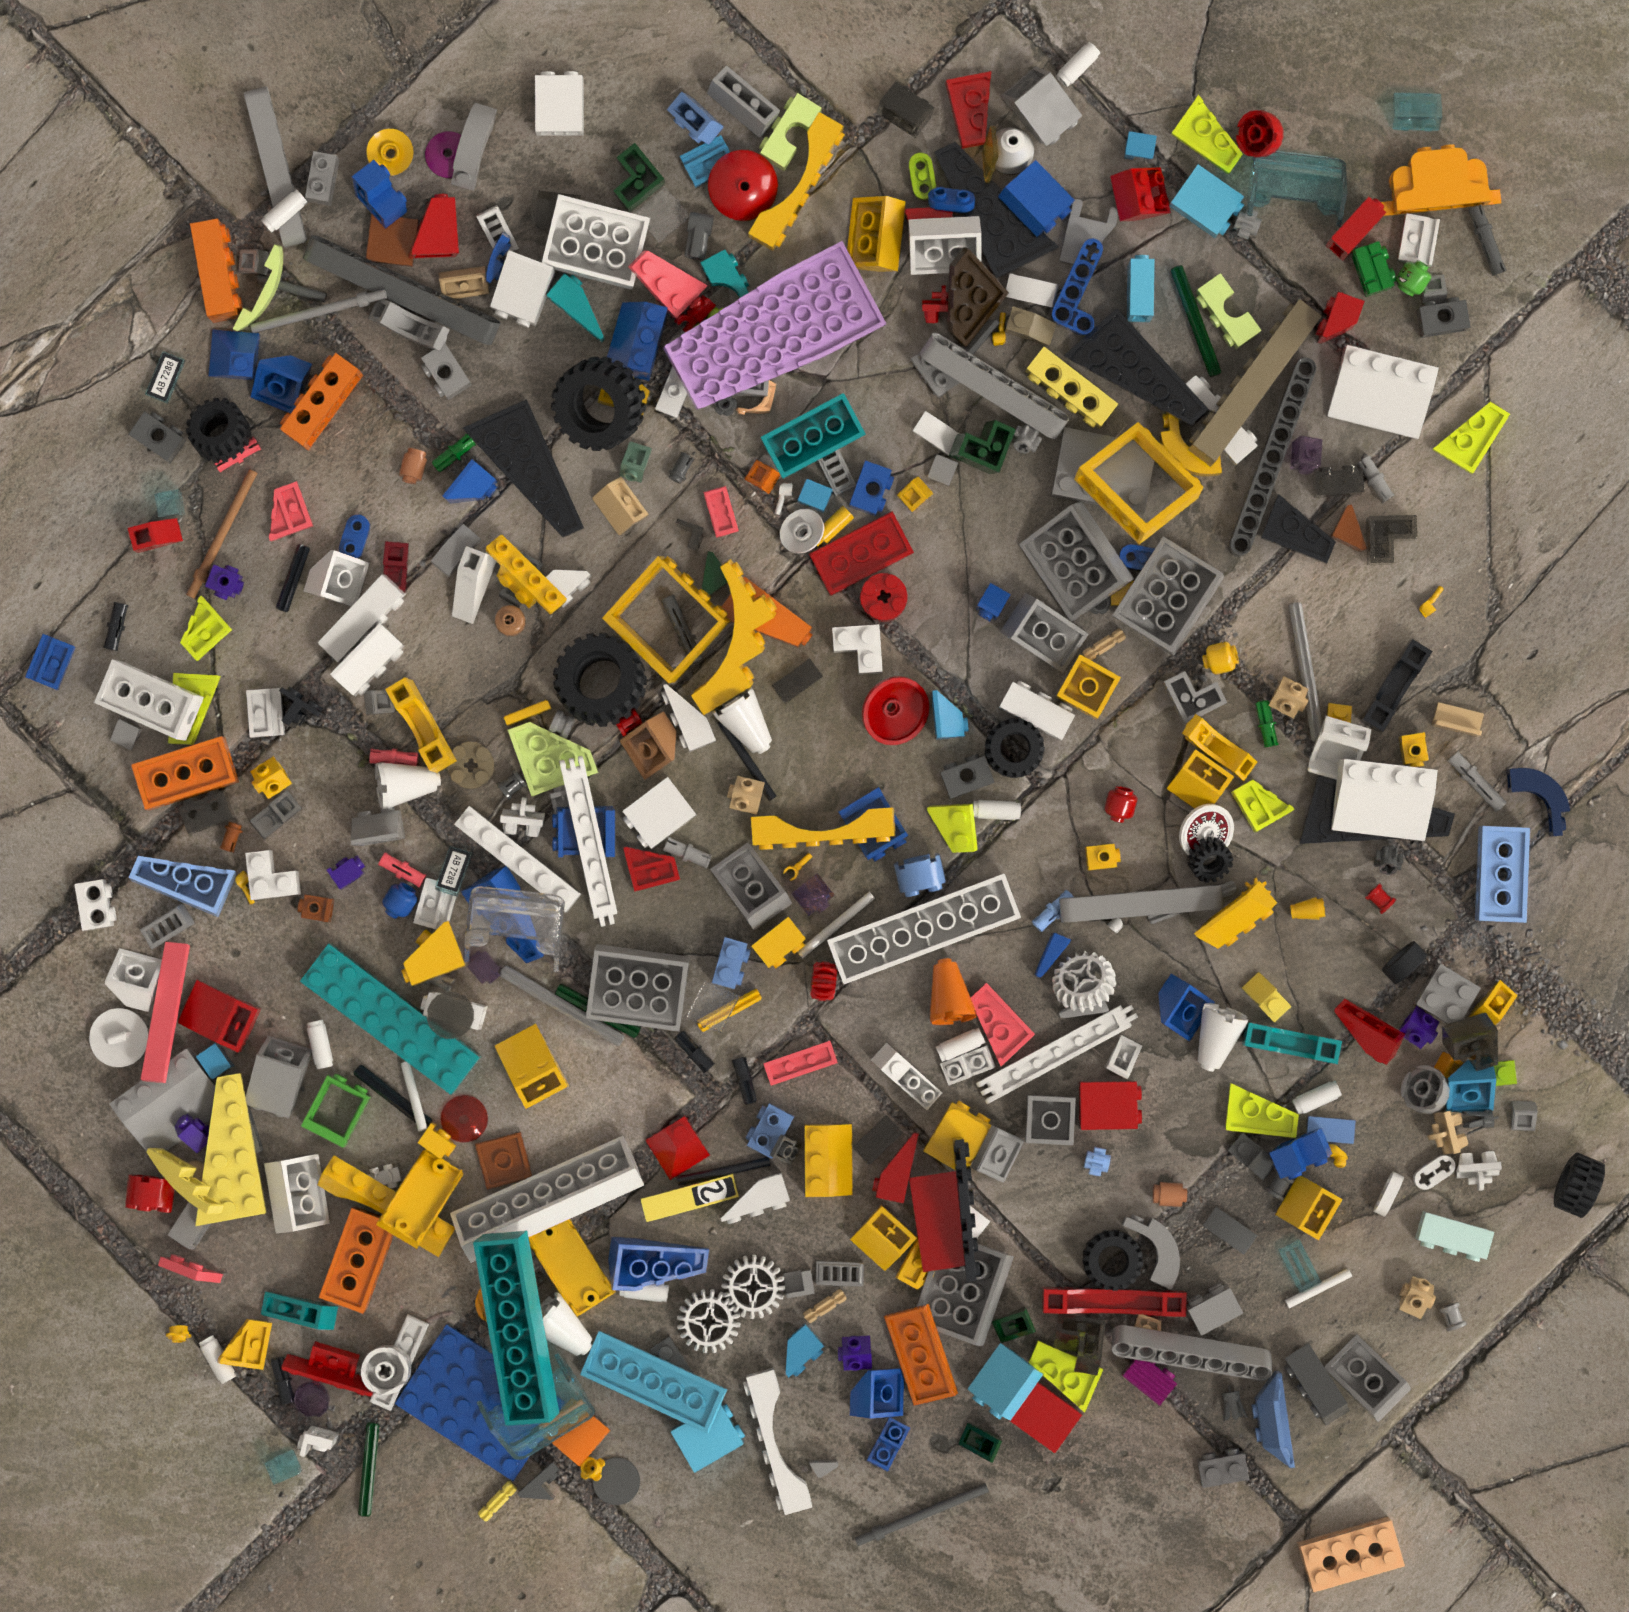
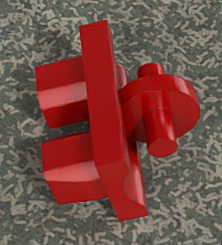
[922,285,949,323]

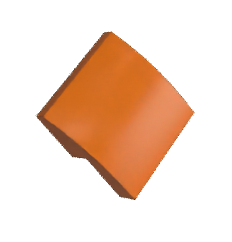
[541,1397,610,1466]

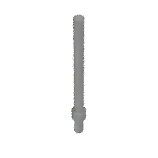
[251,289,387,333]

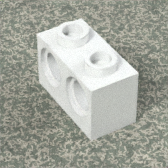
[74,879,117,931]

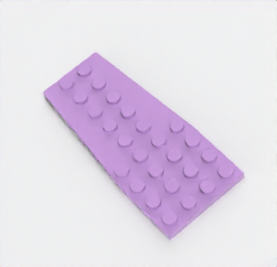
[663,241,886,410]

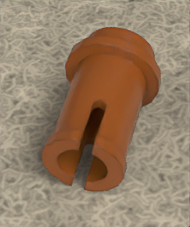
[220,821,243,853]

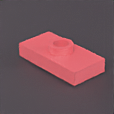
[703,486,739,538]

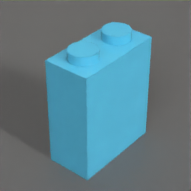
[1169,164,1244,238]
[1127,255,1155,322]
[968,1343,1043,1420]
[671,1403,745,1473]

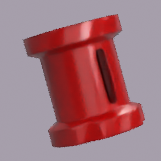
[616,708,643,736]
[1365,883,1397,914]

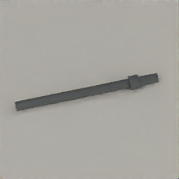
[855,1483,989,1546]

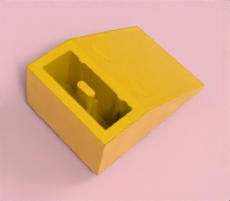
[495,1024,569,1109]

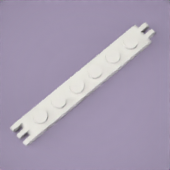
[559,756,617,927]
[976,1005,1138,1104]

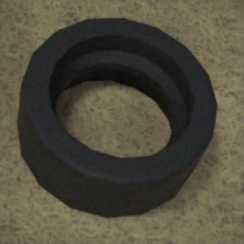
[1382,941,1427,984]

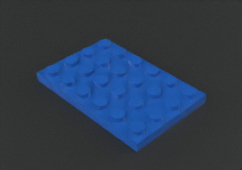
[395,1324,565,1481]

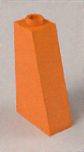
[721,576,813,648]

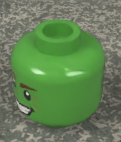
[1396,260,1431,296]

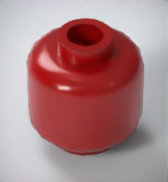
[1104,786,1138,823]

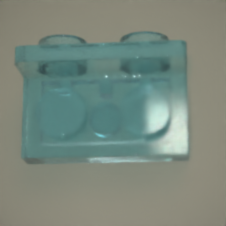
[1392,93,1442,131]

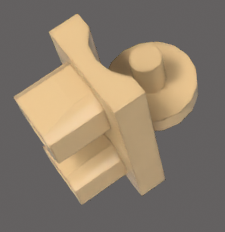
[1427,1111,1468,1155]

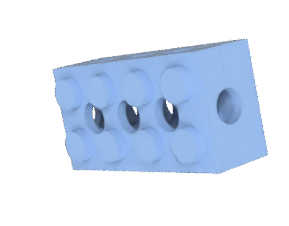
[1475,826,1530,923]

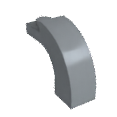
[451,103,497,191]
[368,299,450,351]
[1121,1214,1180,1290]

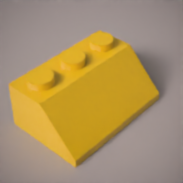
[847,196,906,272]
[1194,881,1277,949]
[805,1124,853,1197]

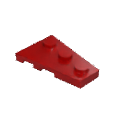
[945,71,991,149]

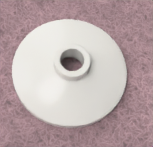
[780,509,824,554]

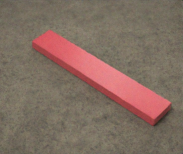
[141,942,190,1083]

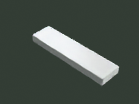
[369,1314,430,1411]

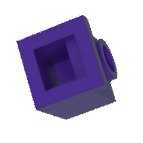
[326,855,365,890]
[174,1114,210,1153]

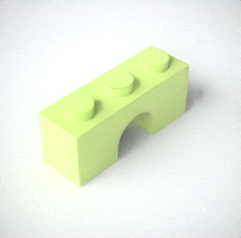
[759,93,822,171]
[1195,273,1262,350]

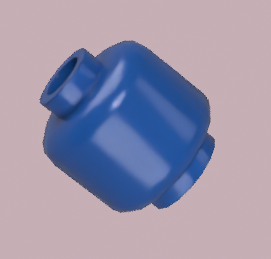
[382,882,417,919]

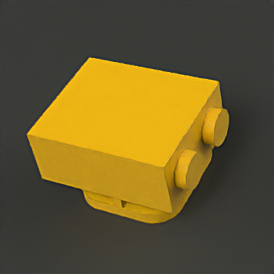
[923,1100,991,1170]

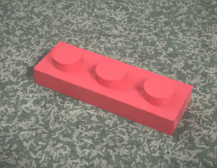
[763,1041,838,1086]

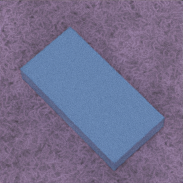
[1306,1116,1356,1144]

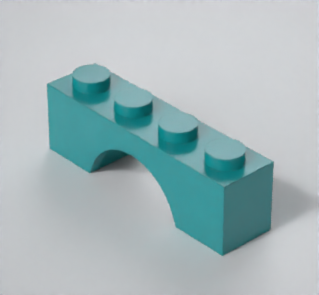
[700,249,750,298]
[1242,1022,1342,1064]

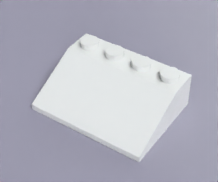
[541,194,650,290]
[1327,345,1439,439]
[1331,759,1438,841]

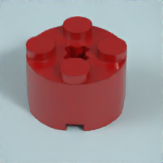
[860,573,908,622]
[125,1174,175,1213]

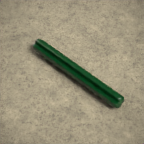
[1171,265,1221,377]

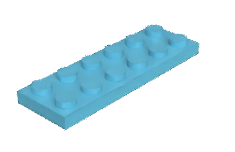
[580,1331,727,1433]

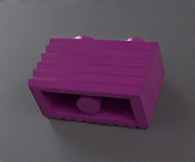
[1121,1359,1177,1406]

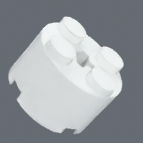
[361,1345,411,1395]

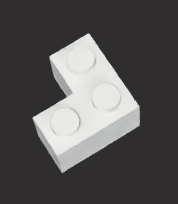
[832,624,883,675]
[245,850,301,900]

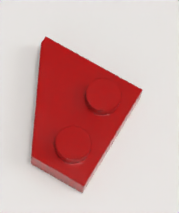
[623,847,680,892]

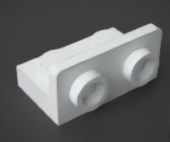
[297,1425,339,1457]

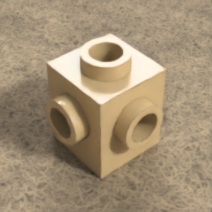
[1268,676,1309,718]
[727,776,765,815]
[1399,1276,1436,1319]

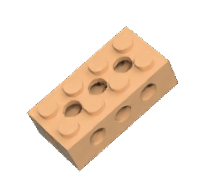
[1297,1517,1405,1592]

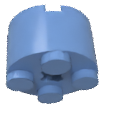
[894,853,946,897]

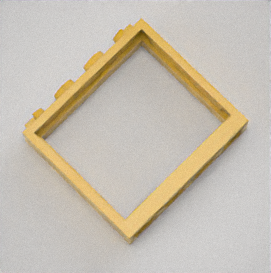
[1074,422,1203,545]
[602,556,730,683]

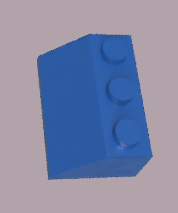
[607,302,668,381]

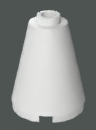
[987,127,1034,174]
[712,687,772,754]
[375,762,441,809]
[1198,1003,1248,1072]
[540,1292,592,1356]

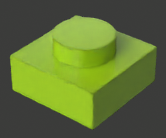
[1493,1060,1517,1086]

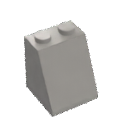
[1000,66,1082,146]
[246,1036,312,1118]

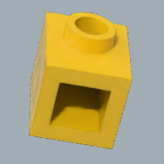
[1085,844,1121,871]

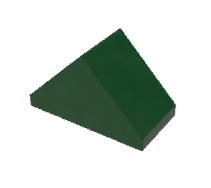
[702,551,728,596]
[992,1307,1036,1343]
[958,1423,1002,1463]

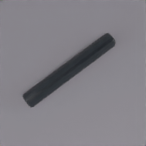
[353,1065,433,1130]

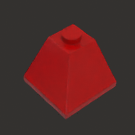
[645,1115,710,1180]

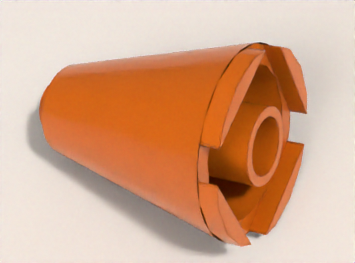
[929,958,977,1025]

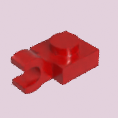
[674,295,716,332]

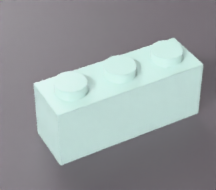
[1415,1211,1494,1262]

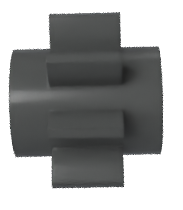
[1374,845,1404,875]

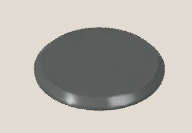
[593,1458,640,1505]

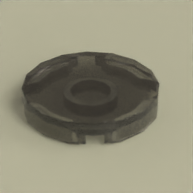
[427,992,474,1039]

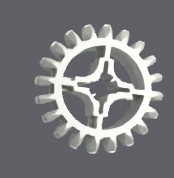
[1052,951,1116,1013]
[721,1254,785,1319]
[677,1289,741,1353]

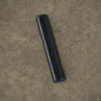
[276,544,310,612]

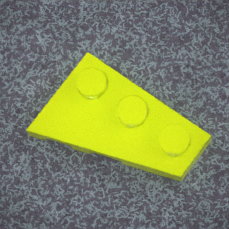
[1171,95,1243,175]
[1432,402,1510,475]
[168,673,221,745]
[1225,1083,1299,1138]
[1029,1340,1103,1413]

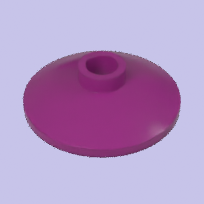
[425,131,461,178]

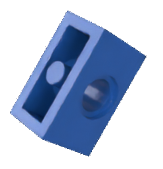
[849,460,894,516]

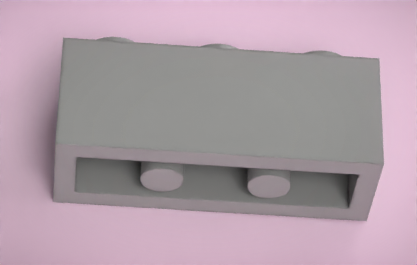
[707,65,780,138]

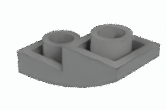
[431,524,481,577]

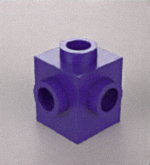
[205,565,244,600]
[1399,1006,1440,1049]
[838,1335,872,1371]

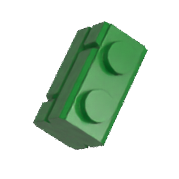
[1350,241,1396,297]

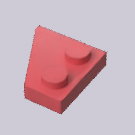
[269,481,313,542]
[158,1254,223,1283]

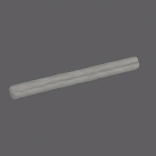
[1289,602,1322,742]
[500,966,625,1046]

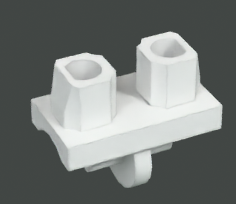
[500,797,545,837]
[1456,1151,1502,1191]

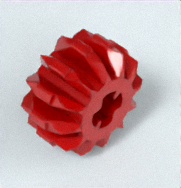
[810,961,837,1001]

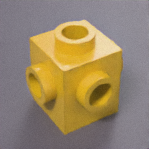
[250,756,292,799]

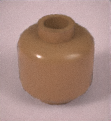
[495,605,526,637]

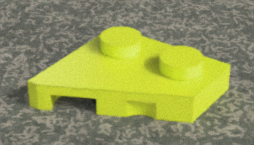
[927,804,978,853]

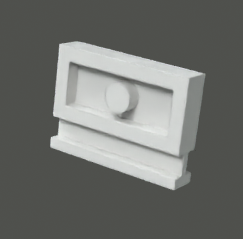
[1397,213,1440,267]
[246,688,285,738]
[413,878,459,929]

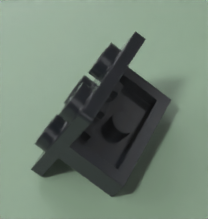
[279,686,326,728]

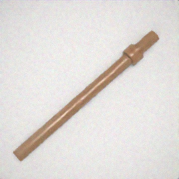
[186,469,258,599]

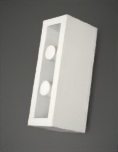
[999,681,1075,741]

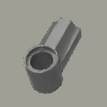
[685,211,714,260]

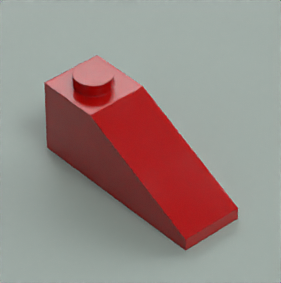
[1334,999,1405,1065]
[872,1132,919,1204]

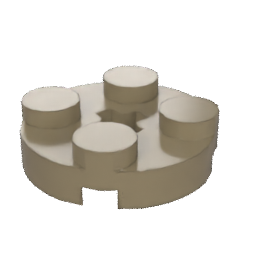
[447,742,495,789]

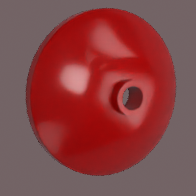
[707,150,778,221]
[862,676,929,745]

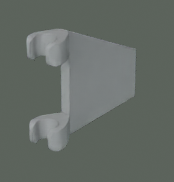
[1059,199,1118,266]

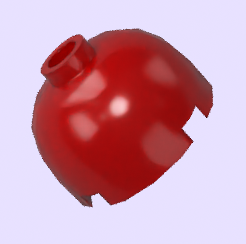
[1236,110,1284,158]

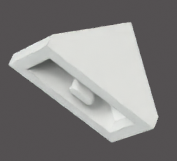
[1105,1035,1142,1079]

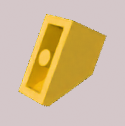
[1467,980,1518,1035]

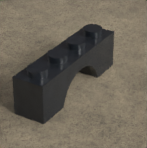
[1360,639,1433,733]

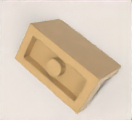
[592,477,649,535]
[1431,702,1484,737]

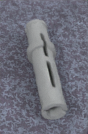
[1447,750,1507,812]

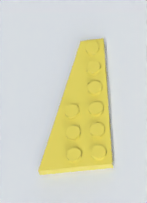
[195,1073,267,1226]

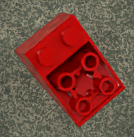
[177,980,261,1052]

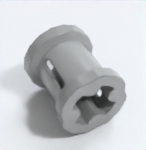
[1439,1302,1467,1331]

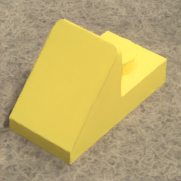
[1242,972,1291,1022]

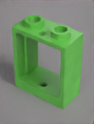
[301,1073,371,1148]

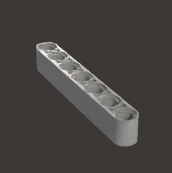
[244,86,307,248]
[920,333,1069,439]
[1059,885,1224,923]
[1112,1325,1272,1381]

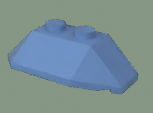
[1251,1371,1295,1468]

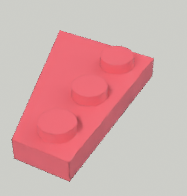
[628,250,708,318]
[971,983,1035,1066]

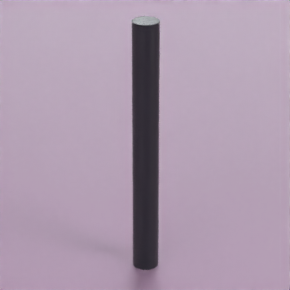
[717,721,777,801]
[676,1157,771,1186]

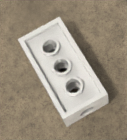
[94,659,204,741]

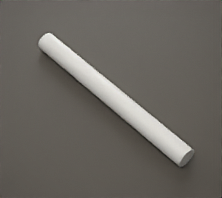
[798,892,875,958]

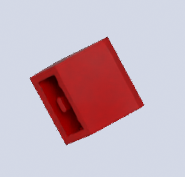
[1110,167,1171,222]
[1315,292,1365,344]

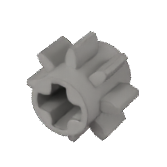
[1234,208,1262,239]
[1012,424,1042,454]

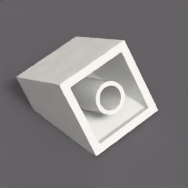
[490,250,556,328]

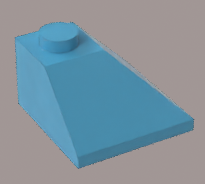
[931,690,969,740]
[1446,1058,1496,1113]

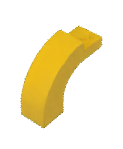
[1159,413,1222,476]
[1182,714,1257,781]

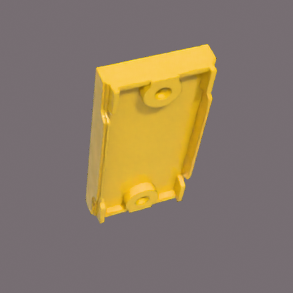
[376,1149,464,1249]
[529,1219,616,1317]

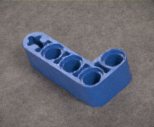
[1052,238,1103,336]

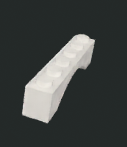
[454,806,581,913]
[743,1368,812,1515]

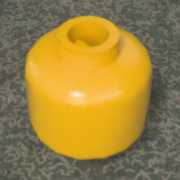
[1202,641,1239,675]

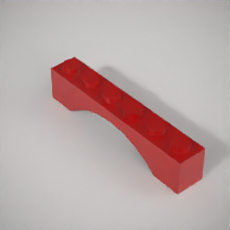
[1042,1287,1187,1317]

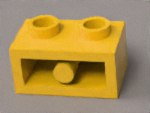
[752,917,806,969]

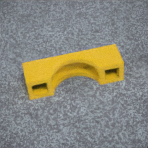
[385,677,457,773]

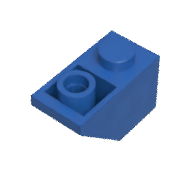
[976,583,1011,622]

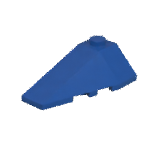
[461,866,544,963]
[608,1237,709,1291]

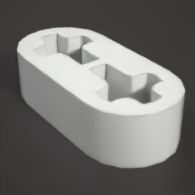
[1413,1155,1455,1190]
[1373,1172,1404,1217]

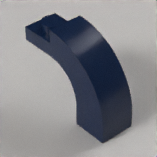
[1506,768,1570,837]

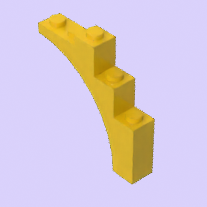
[691,559,777,715]

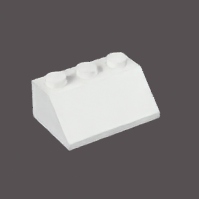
[909,216,981,275]
[330,623,404,697]
[264,1154,330,1234]

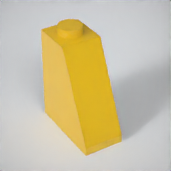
[401,921,466,986]

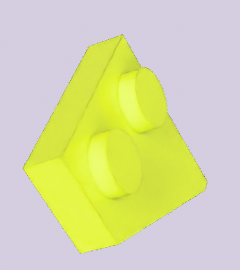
[180,596,232,661]
[1231,780,1295,833]

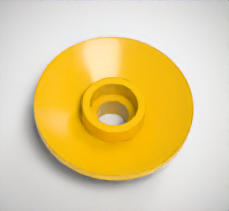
[366,129,414,176]

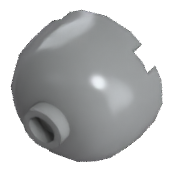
[1401,1065,1450,1114]

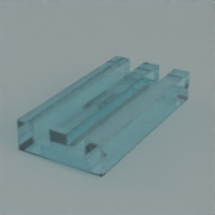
[1278,1239,1321,1293]

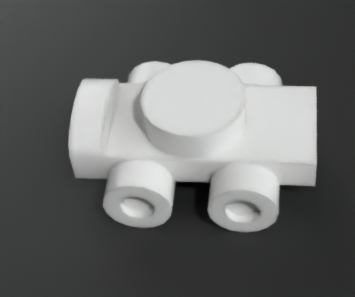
[367,1164,402,1188]

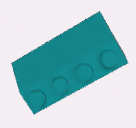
[760,393,866,479]

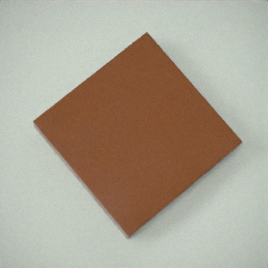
[366,214,419,267]
[475,1132,533,1190]

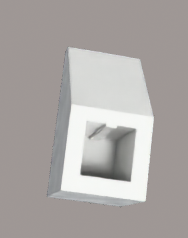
[546,570,591,608]

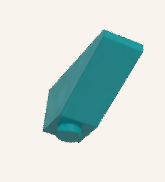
[547,273,605,343]
[261,1291,338,1330]

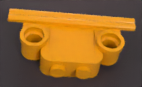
[1381,144,1501,216]

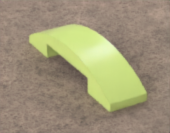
[233,245,283,331]

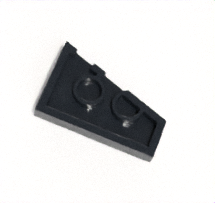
[1261,494,1336,564]

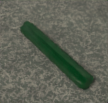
[555,984,641,1038]
[358,1422,380,1517]

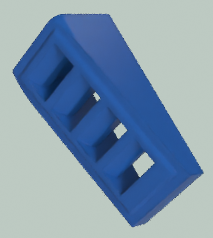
[1034,933,1071,978]

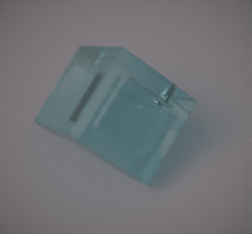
[154,489,186,518]
[264,1450,303,1485]

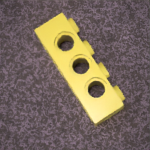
[1026,347,1118,429]

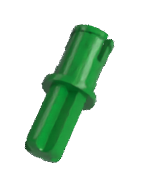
[432,433,476,472]
[1255,700,1279,748]

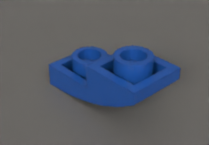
[486,231,511,283]
[866,1417,910,1472]

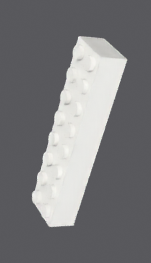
[827,874,1021,984]
[450,1136,644,1263]

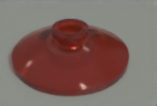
[441,1095,488,1142]

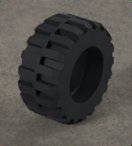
[551,356,646,451]
[553,632,647,727]

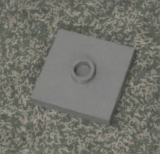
[971,1125,1025,1183]

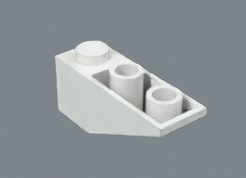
[452,546,496,624]
[661,684,716,752]
[871,1043,942,1110]
[721,1172,790,1224]

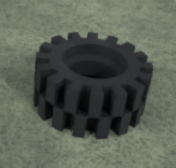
[1187,837,1233,883]

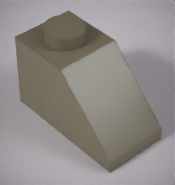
[1005,306,1056,346]

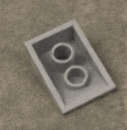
[1000,593,1088,673]
[351,807,406,847]
[710,842,792,930]
[1324,1334,1411,1422]

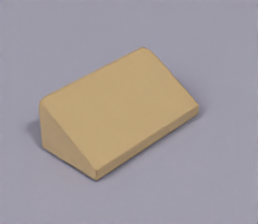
[439,266,489,299]

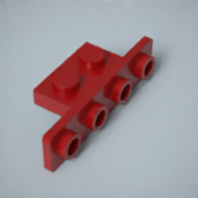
[281,1341,373,1397]

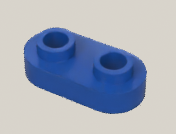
[928,187,975,213]
[339,515,370,559]
[1119,544,1155,571]

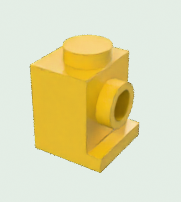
[1398,732,1429,767]
[418,1123,456,1159]

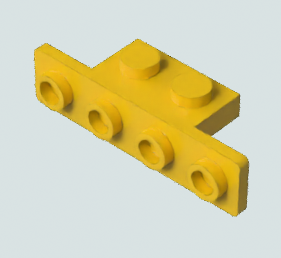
[485,535,567,614]

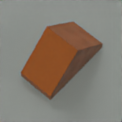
[1330,504,1367,552]

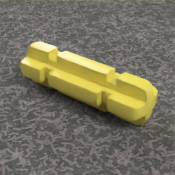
[478,1481,517,1521]

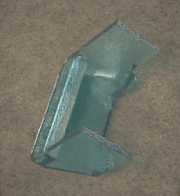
[1247,151,1347,227]
[477,1353,595,1460]

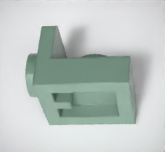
[619,441,652,483]

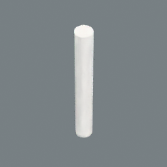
[401,1062,427,1131]
[1285,1268,1352,1308]

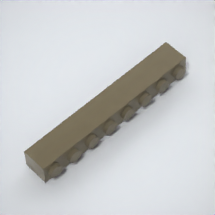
[1188,299,1322,467]

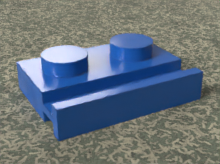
[25,634,76,690]

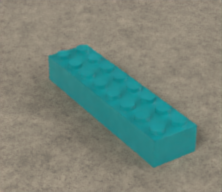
[300,943,482,1095]
[473,1230,559,1426]

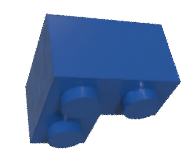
[352,160,407,229]
[1269,1128,1333,1180]

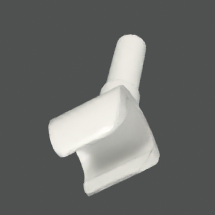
[775,483,793,515]
[1107,918,1123,933]

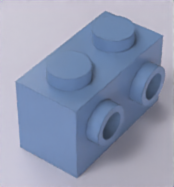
[667,91,724,145]
[712,937,751,989]
[745,1103,794,1159]

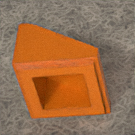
[744,459,780,494]

